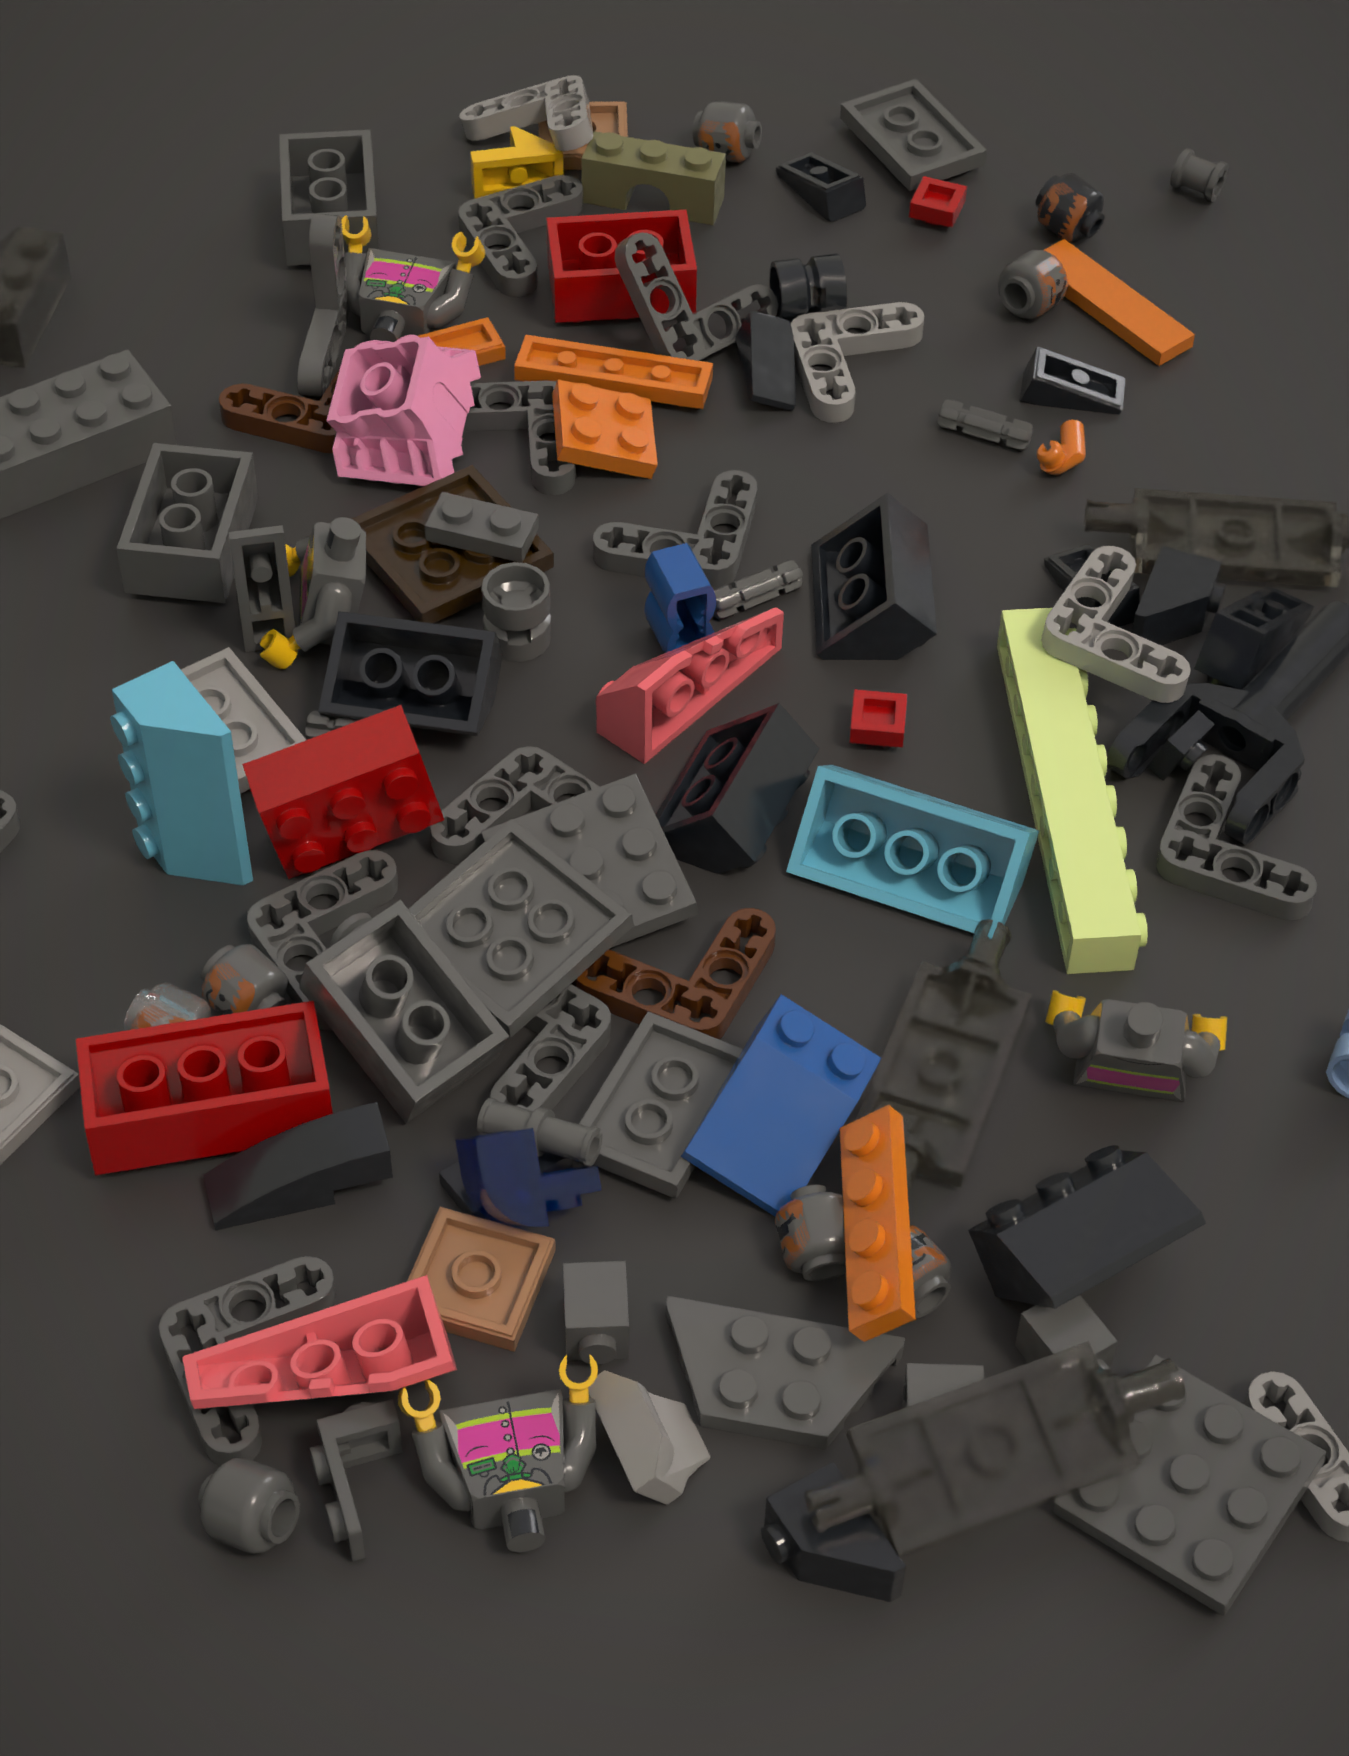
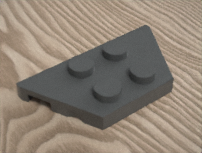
[666,1296,905,1450]

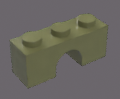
[581,131,726,225]

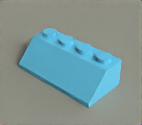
[110,661,253,886]
[786,765,1040,941]

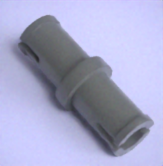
[477,1098,603,1166]

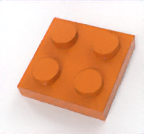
[552,379,658,479]

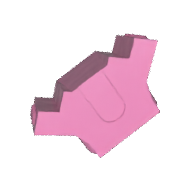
[326,335,481,486]

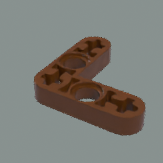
[219,369,340,454]
[572,908,776,1040]

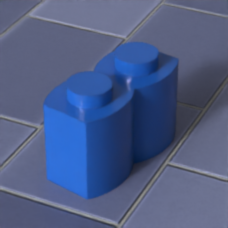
[644,543,716,653]

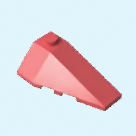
[596,607,784,764]
[182,1275,457,1409]

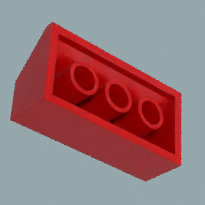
[76,1001,333,1175]

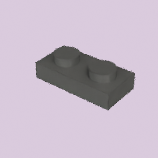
[425,492,539,563]

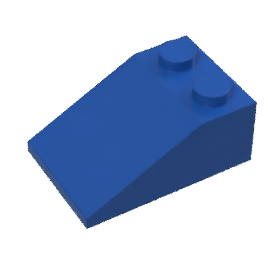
[681,994,881,1216]

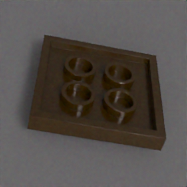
[352,465,554,623]

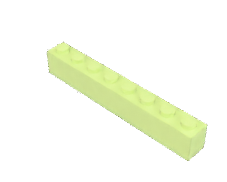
[997,608,1148,974]

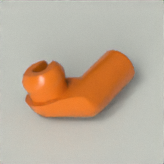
[1037,420,1086,475]

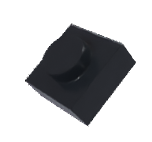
[1147,710,1215,781]

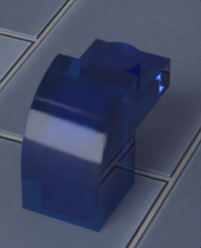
[455,1128,602,1227]

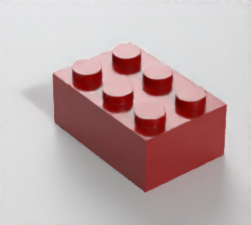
[546,209,697,323]
[242,705,444,879]

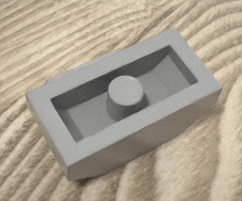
[589,1370,710,1505]

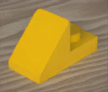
[470,126,564,198]

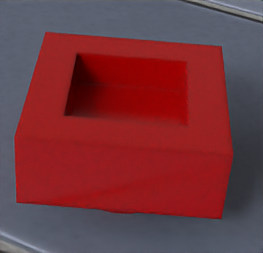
[909,176,967,228]
[849,689,907,748]

